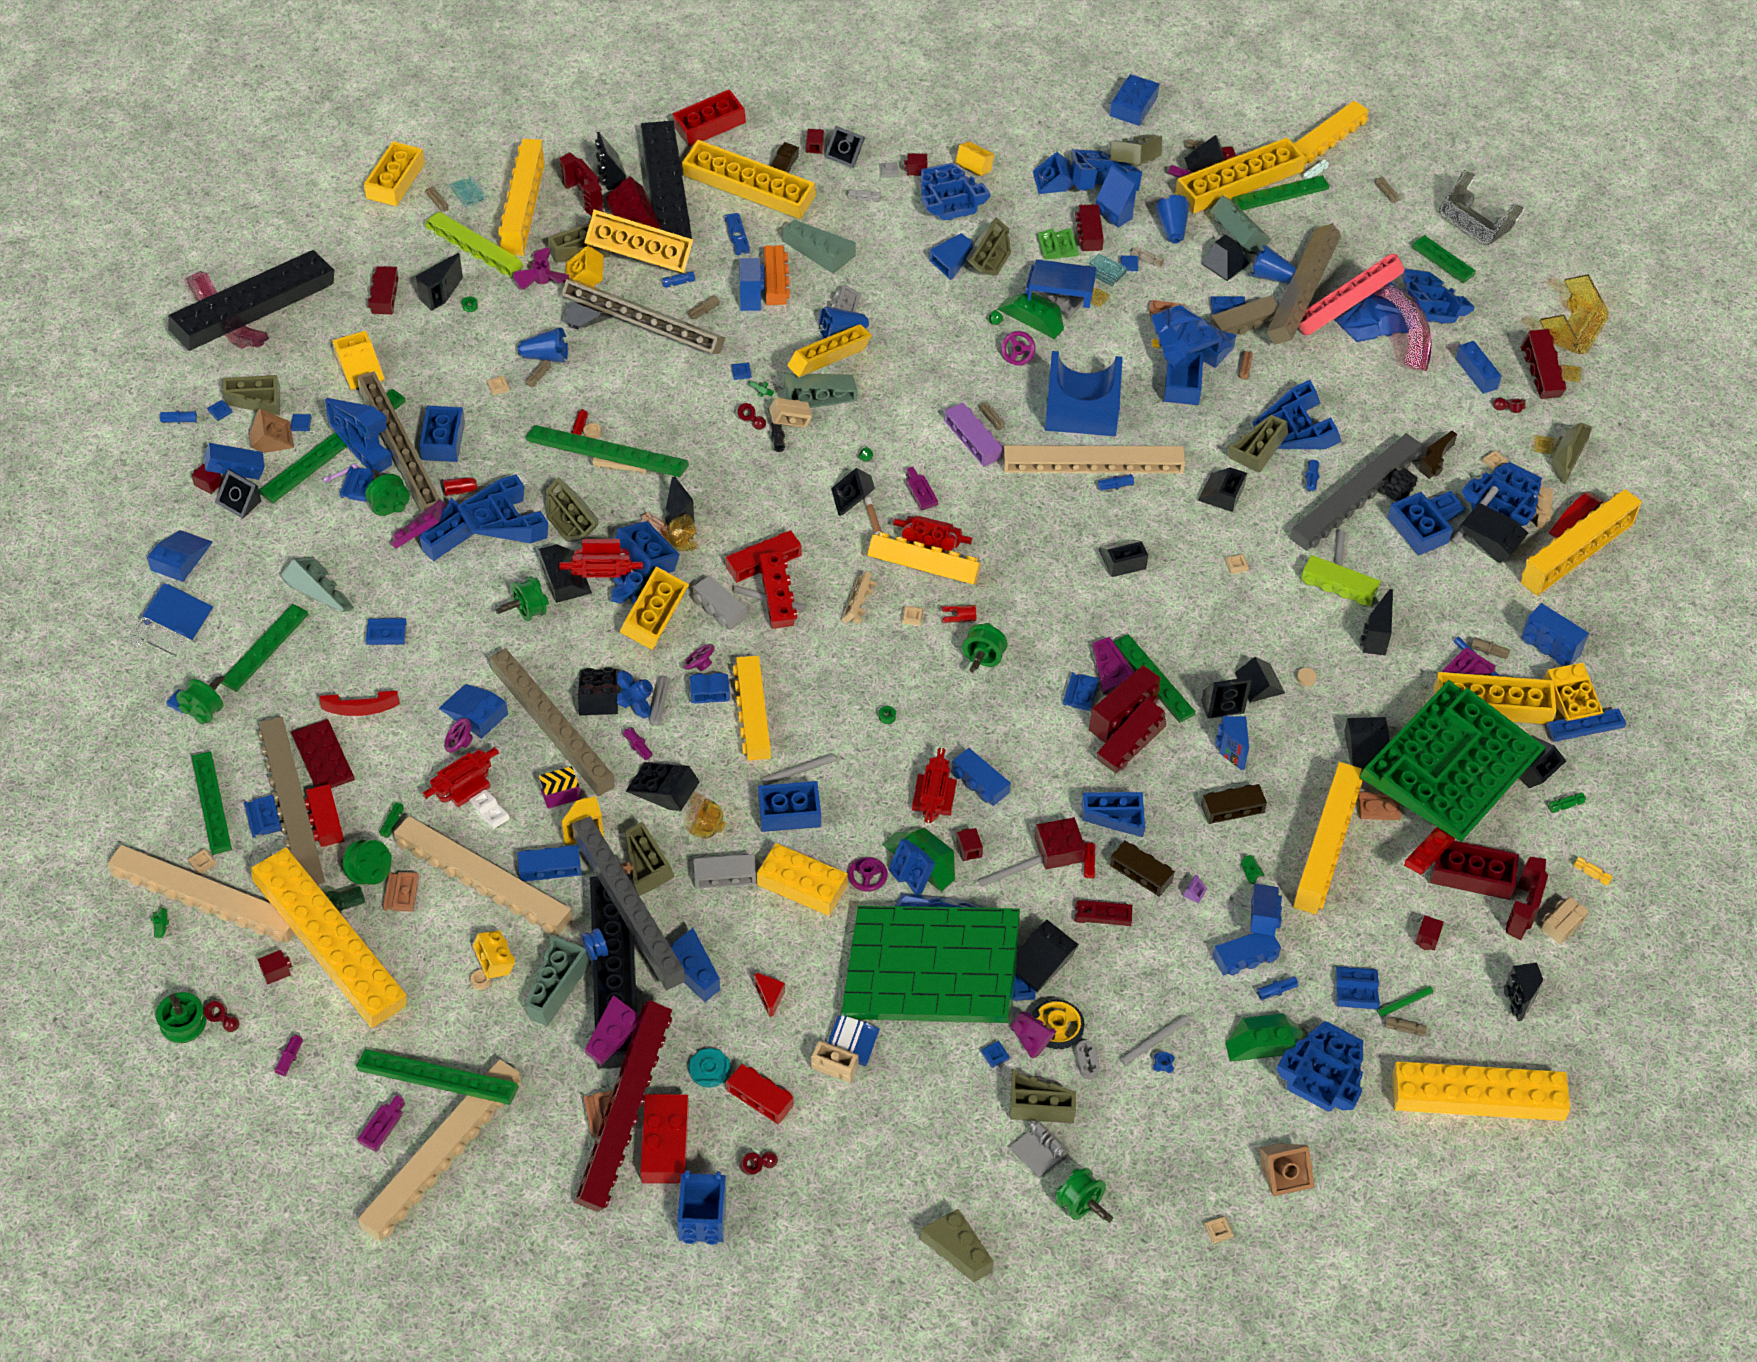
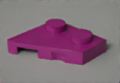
[1442,647,1496,675]
[1011,1012,1056,1059]

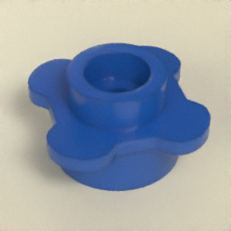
[1153,1052,1175,1073]

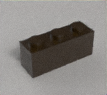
[1201,784,1267,824]
[1110,840,1175,897]

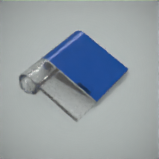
[128,584,213,658]

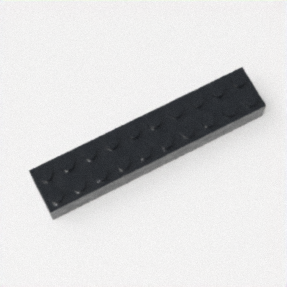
[641,120,692,248]
[168,250,334,351]
[590,874,638,1069]

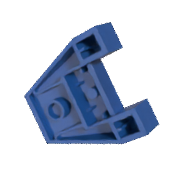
[1071,149,1142,191]
[1252,380,1342,450]
[325,398,392,473]
[457,474,549,543]

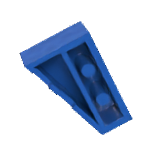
[420,498,474,561]
[670,928,720,1002]

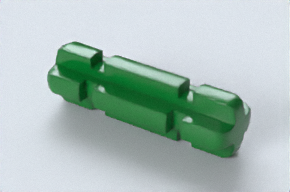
[1548,792,1586,813]
[379,802,404,838]

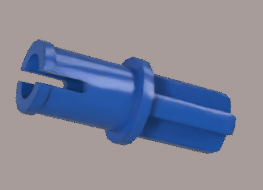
[160,410,197,424]
[1305,460,1320,492]
[1098,474,1134,491]
[1257,976,1299,1001]

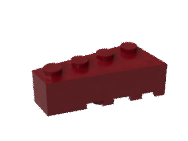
[1520,329,1566,399]
[1097,697,1166,774]

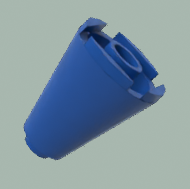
[1156,195,1190,244]
[1249,244,1297,284]
[819,306,869,339]
[518,327,568,363]

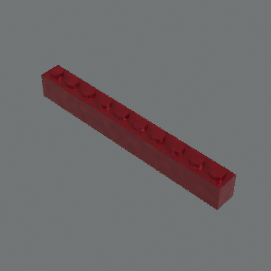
[574,1000,673,1212]

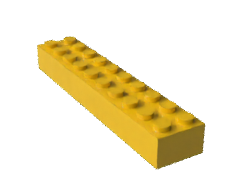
[251,847,407,1029]

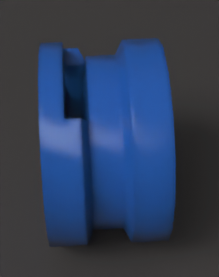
[582,928,608,961]

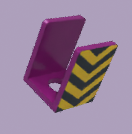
[539,766,581,809]

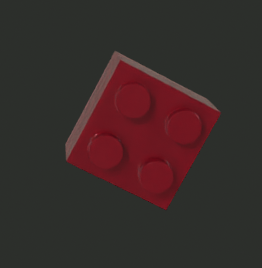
[1034,817,1086,870]

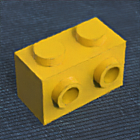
[956,141,995,176]
[472,930,515,978]

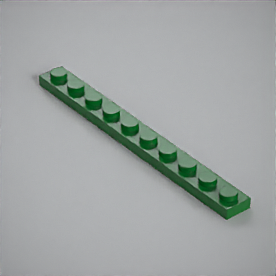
[260,388,406,504]
[526,425,689,477]

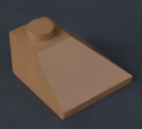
[249,409,294,453]
[1259,1143,1314,1197]

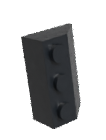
[539,544,592,603]

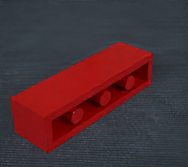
[725,530,802,583]

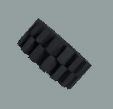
[1385,468,1418,502]

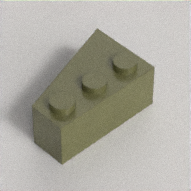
[1110,134,1162,166]
[548,223,609,262]
[222,375,280,416]
[1228,415,1288,473]
[625,821,675,896]
[1010,1069,1076,1123]
[920,1209,994,1282]

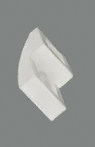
[469,790,510,829]

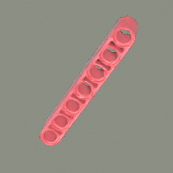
[1299,254,1405,335]

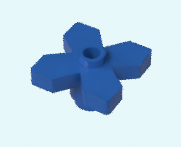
[611,572,649,604]
[617,670,653,719]

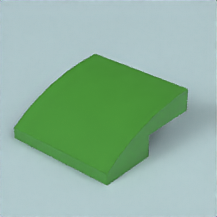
[1037,228,1079,259]

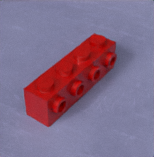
[759,551,797,629]

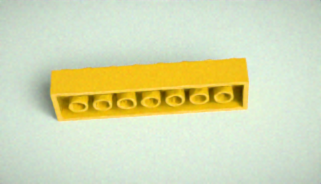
[1175,137,1306,214]
[499,138,545,256]
[682,140,816,219]
[1521,489,1642,596]
[1293,762,1363,915]
[1392,1061,1570,1121]

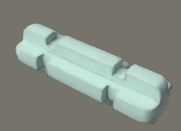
[1303,159,1329,179]

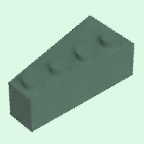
[1210,195,1271,254]
[783,220,856,274]
[783,373,857,408]

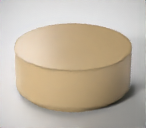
[583,423,601,439]
[1297,668,1317,686]
[470,969,491,990]

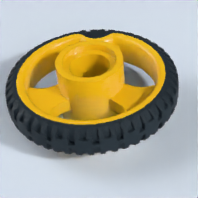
[1032,999,1085,1050]

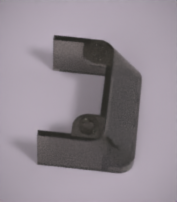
[1439,170,1525,245]

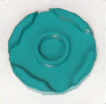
[688,1048,731,1088]

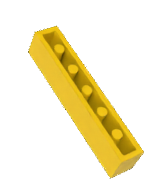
[1294,100,1369,166]
[787,324,872,377]
[867,532,982,585]
[733,655,771,761]

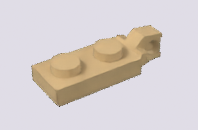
[1533,487,1553,528]

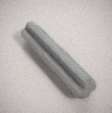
[650,676,669,726]

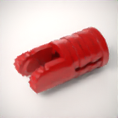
[443,477,478,496]
[942,605,977,623]

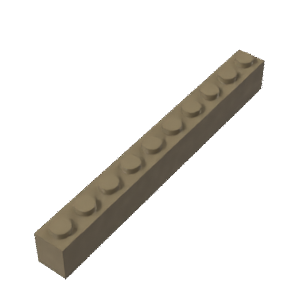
[1266,223,1341,345]
[561,279,726,354]
[357,371,440,513]
[490,648,615,797]
[257,716,325,885]

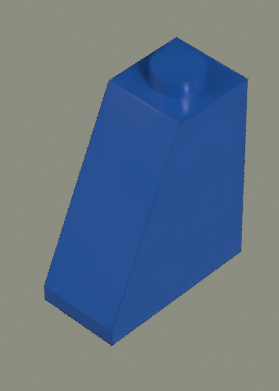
[929,233,972,280]

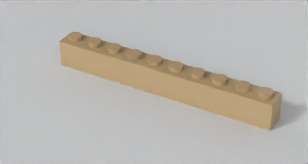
[1003,445,1185,473]
[394,816,572,936]
[108,845,295,943]
[358,1059,521,1242]

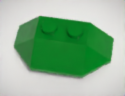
[997,292,1064,339]
[882,827,955,892]
[1225,1013,1308,1062]

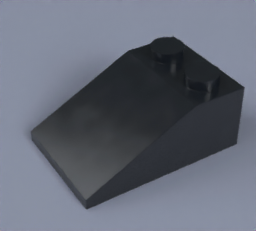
[1459,503,1529,563]
[1360,589,1393,656]
[1201,677,1252,719]
[1344,717,1390,775]
[1015,919,1079,993]

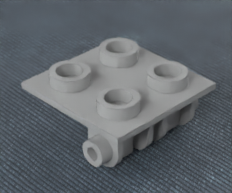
[1009,1121,1070,1177]

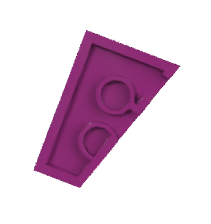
[391,499,445,549]
[1092,636,1134,695]
[585,995,639,1065]

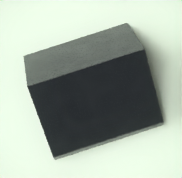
[215,470,262,519]
[1235,657,1285,703]

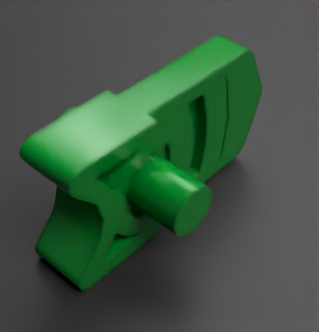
[749,381,774,397]
[1241,855,1265,884]
[151,907,169,938]

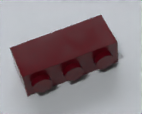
[1075,204,1104,251]
[368,266,399,315]

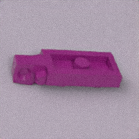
[906,467,938,511]
[357,1095,405,1152]

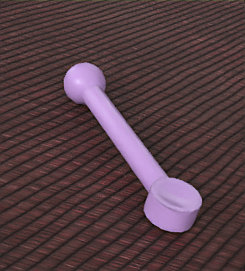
[323,463,358,484]

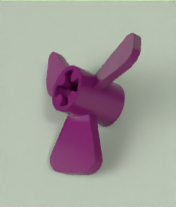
[513,248,570,289]

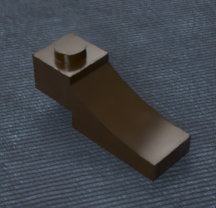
[771,142,799,173]
[1419,430,1457,479]

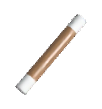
[864,497,882,534]

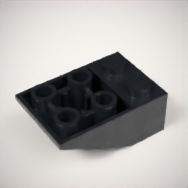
[595,132,626,190]
[416,253,463,311]
[578,667,618,716]
[626,762,700,811]

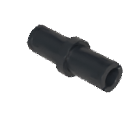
[770,422,785,452]

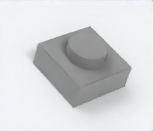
[881,162,899,178]

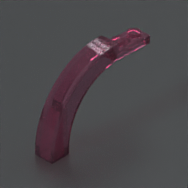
[185,271,269,349]
[1372,284,1432,371]

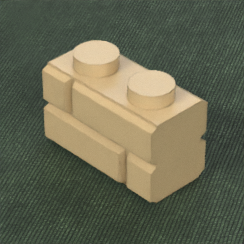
[769,398,812,428]
[1541,897,1588,944]
[811,1040,859,1083]

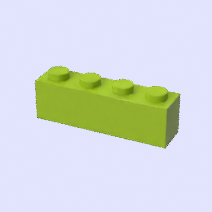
[1301,555,1381,607]

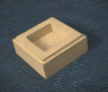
[487,376,510,395]
[1482,450,1508,471]
[1225,554,1249,574]
[902,606,923,626]
[188,848,217,875]
[1204,1216,1234,1244]

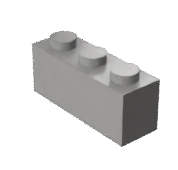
[692,575,747,630]
[693,854,756,889]

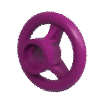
[1001,331,1035,366]
[683,644,715,671]
[444,718,473,753]
[848,857,888,892]

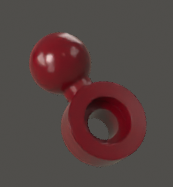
[1493,397,1526,413]
[737,403,766,430]
[204,1001,240,1032]
[739,1151,778,1175]

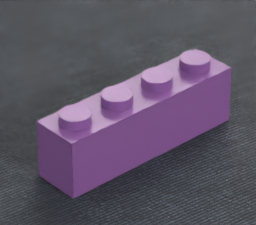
[945,402,1003,467]

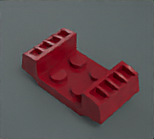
[560,152,604,216]
[1506,856,1548,940]

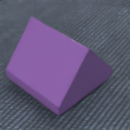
[1183,875,1207,904]

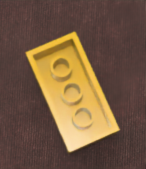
[364,141,425,207]
[620,566,689,650]
[757,843,848,916]

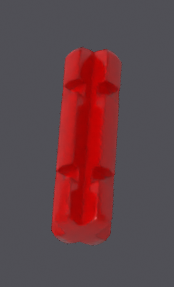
[571,409,589,435]
[1084,842,1095,879]

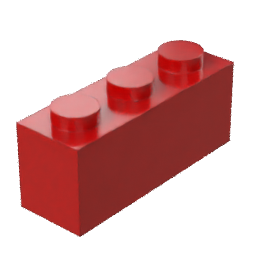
[304,784,344,847]
[727,1064,794,1125]

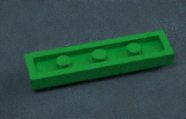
[1412,235,1476,283]

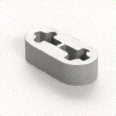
[1076,1040,1099,1080]

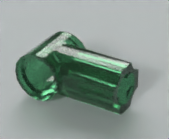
[325,886,365,913]

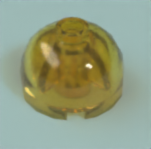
[665,514,697,552]
[689,798,726,839]

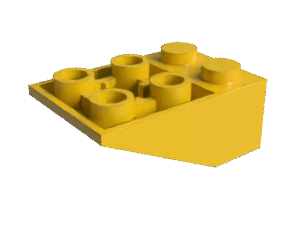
[332,330,385,390]
[1542,663,1604,721]

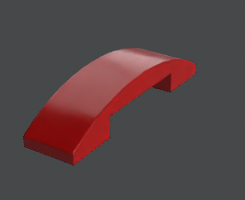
[1549,491,1604,538]
[319,690,400,716]

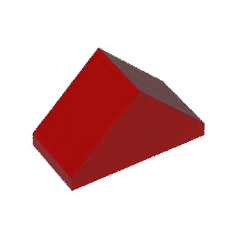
[754,973,785,1017]

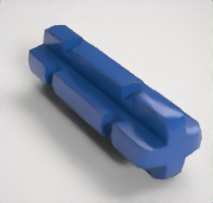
[662,271,695,288]

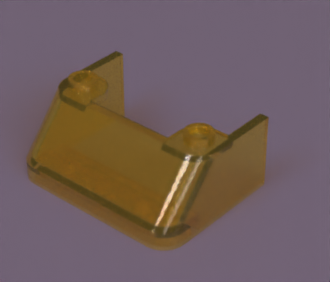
[1539,274,1609,354]

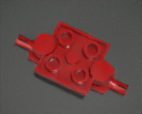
[893,516,973,553]
[559,539,643,578]
[422,747,499,807]
[912,748,957,823]

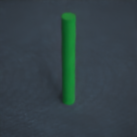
[1377,986,1433,1017]

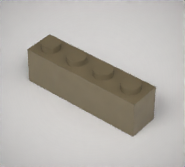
[1210,295,1278,335]

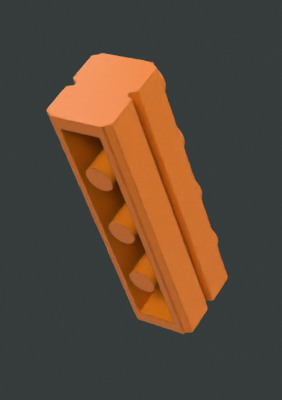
[764,245,790,305]

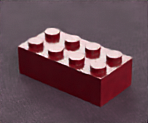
[606,176,661,229]
[1089,665,1161,743]
[1430,841,1519,900]

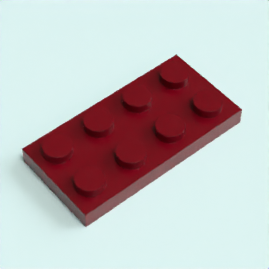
[291,719,355,789]

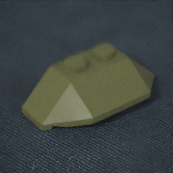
[966,217,1011,276]
[1550,423,1593,484]
[546,477,598,541]

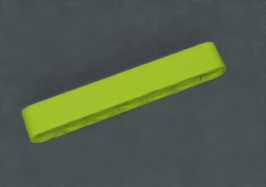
[425,211,523,278]

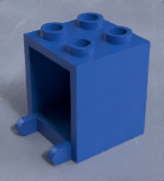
[677,1170,727,1245]

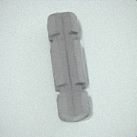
[848,189,881,202]

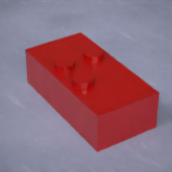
[672,89,746,146]
[641,1094,689,1184]

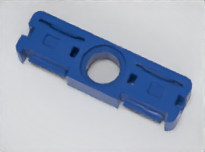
[725,213,750,255]

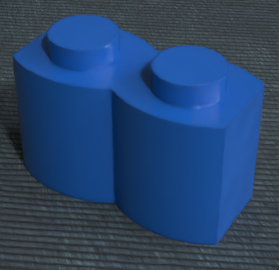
[690,672,730,704]

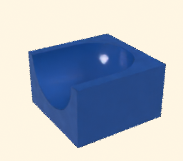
[1045,351,1123,437]

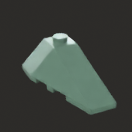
[281,557,353,612]

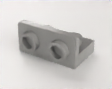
[829,284,861,312]

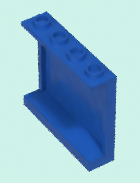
[1025,259,1097,308]

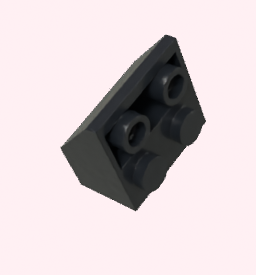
[1198,467,1247,512]
[1099,539,1148,577]
[1520,735,1567,789]
[1504,962,1543,1022]

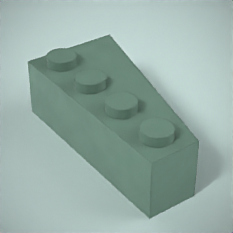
[525,935,591,1027]

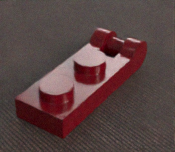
[1074,900,1133,926]

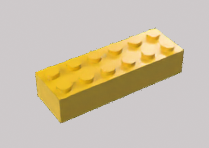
[584,210,693,273]
[1434,672,1556,725]

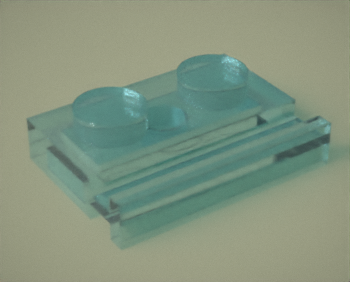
[449,176,487,208]
[1086,253,1127,287]

